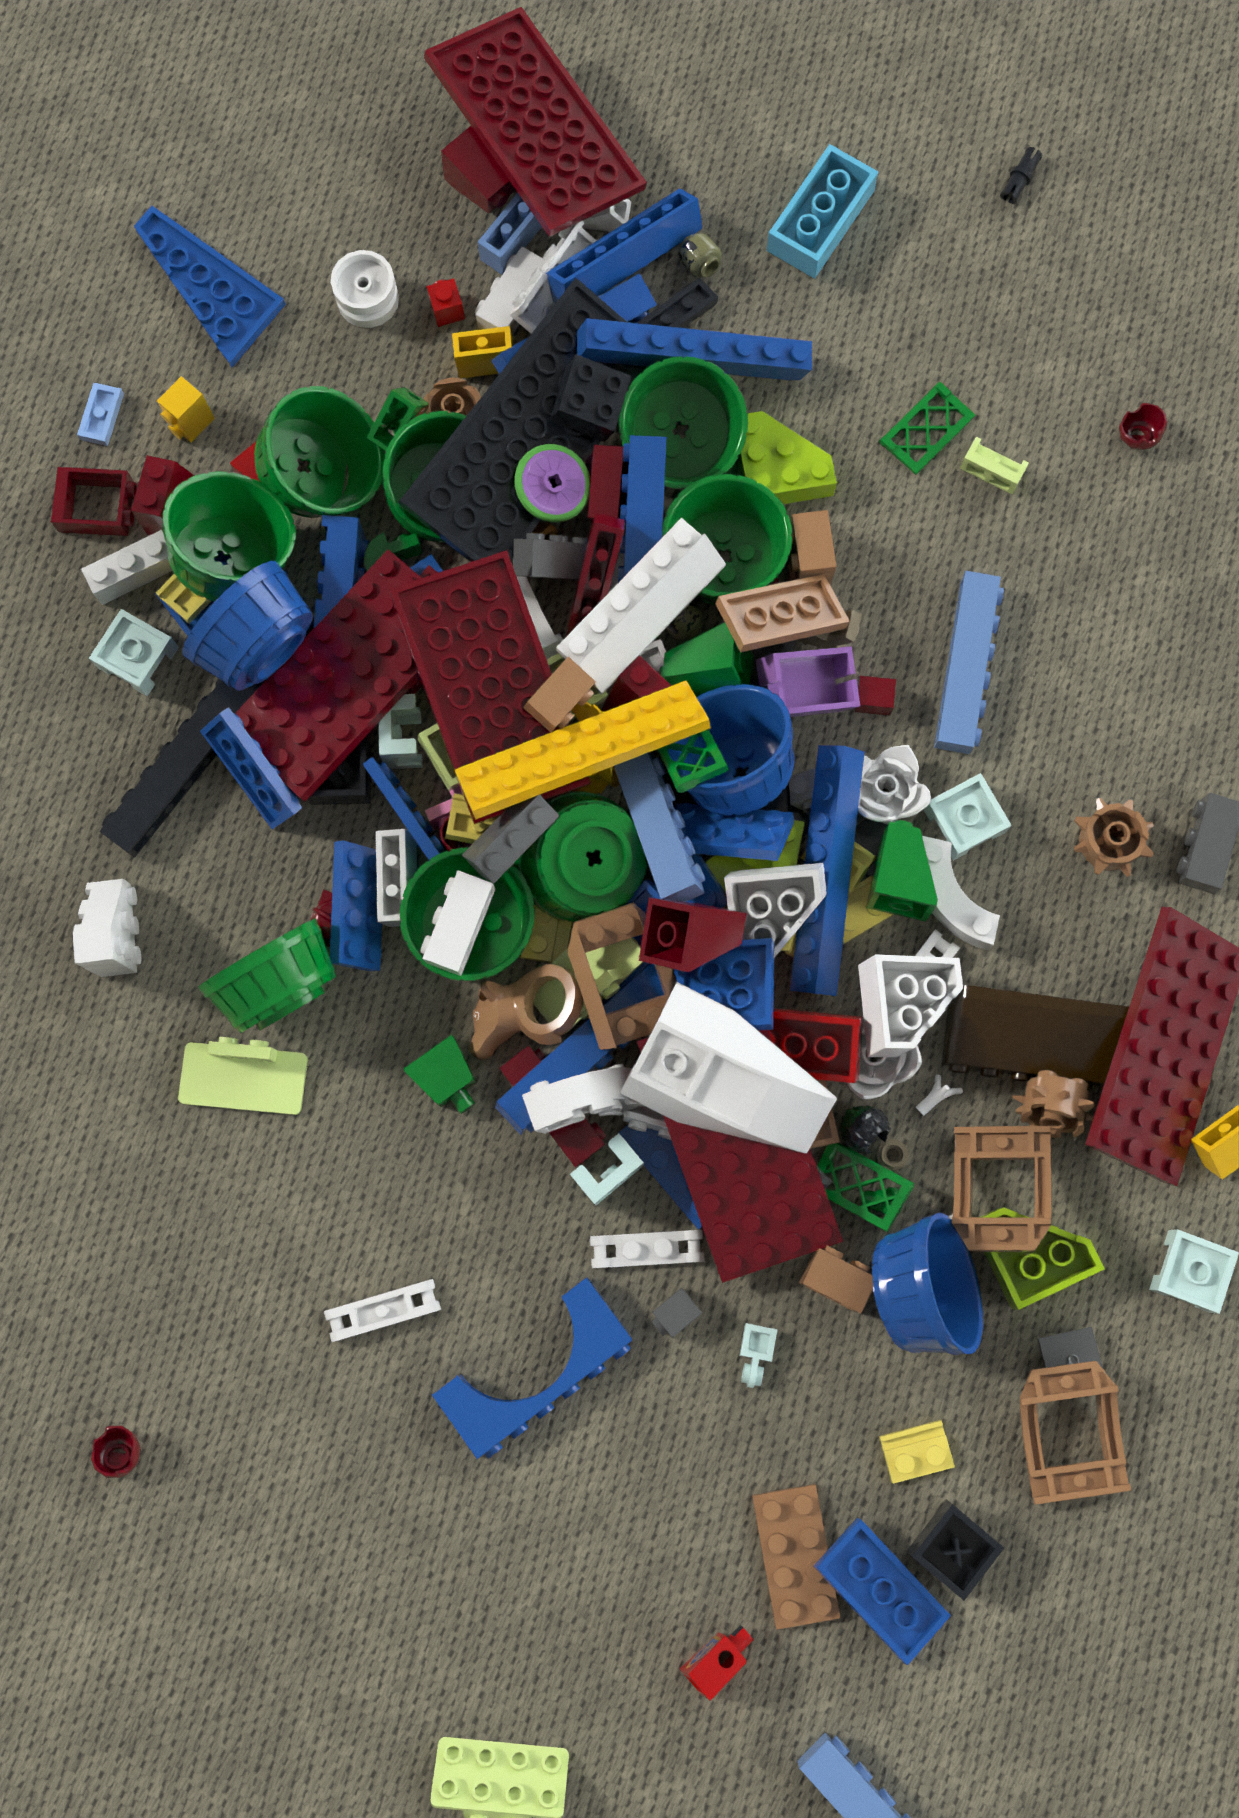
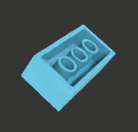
[767,144,878,279]

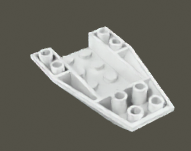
[620,982,837,1154]

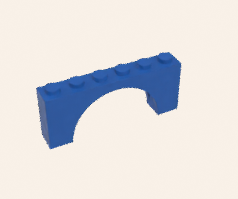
[432,1277,633,1459]

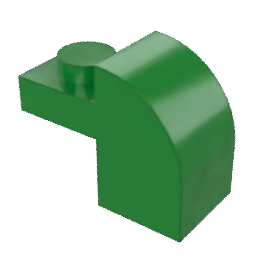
[364,533,423,571]

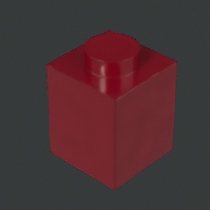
[855,676,896,716]

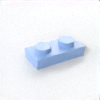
[77,383,124,446]

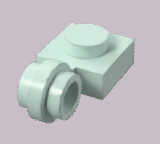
[739,1323,777,1388]

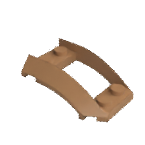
[567,903,677,1050]
[952,1126,1052,1252]
[1020,1361,1131,1504]

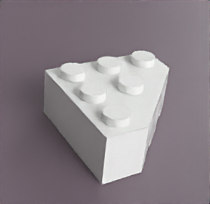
[724,863,827,958]
[73,879,141,977]
[858,954,963,1057]

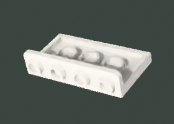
[510,221,603,334]

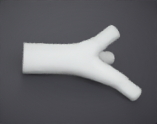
[916,1075,963,1116]

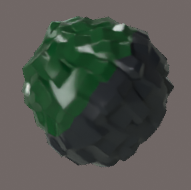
[840,1105,891,1155]

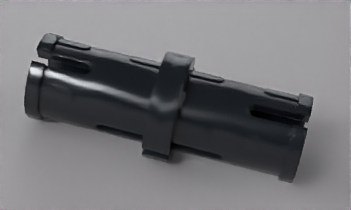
[1000,147,1043,205]

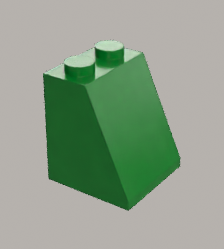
[659,622,754,697]
[866,820,938,922]

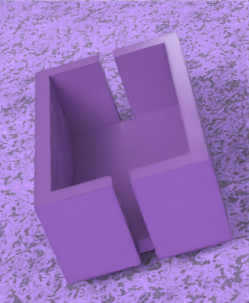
[756,646,860,717]

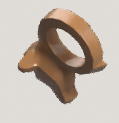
[468,964,583,1060]

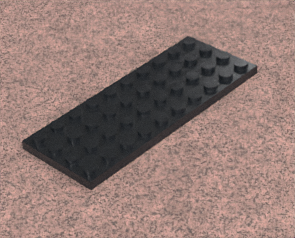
[398,278,648,562]

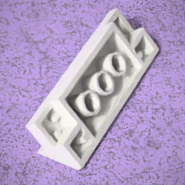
[556,518,726,695]

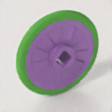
[515,444,591,522]

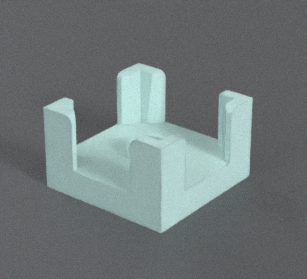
[89,609,179,697]
[379,694,423,769]
[923,773,1012,861]
[570,1133,644,1206]
[1149,1229,1239,1314]

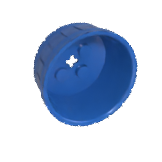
[182,561,313,691]
[668,684,795,816]
[872,1213,983,1355]

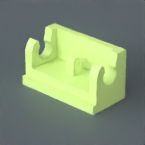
[960,437,1029,494]

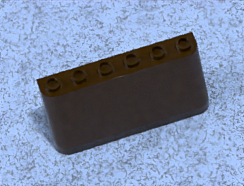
[942,985,1129,1090]

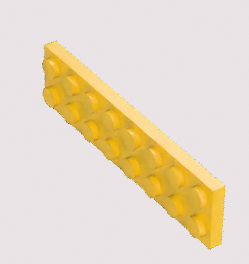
[455,681,711,819]

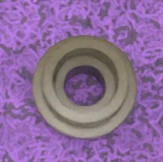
[877,1139,908,1171]

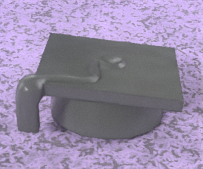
[1037,1327,1103,1368]

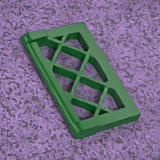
[879,382,976,475]
[657,729,729,793]
[817,1142,915,1233]

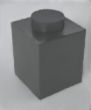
[651,1288,702,1338]

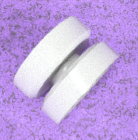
[330,250,399,328]

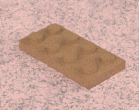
[715,574,850,652]
[752,1484,840,1630]

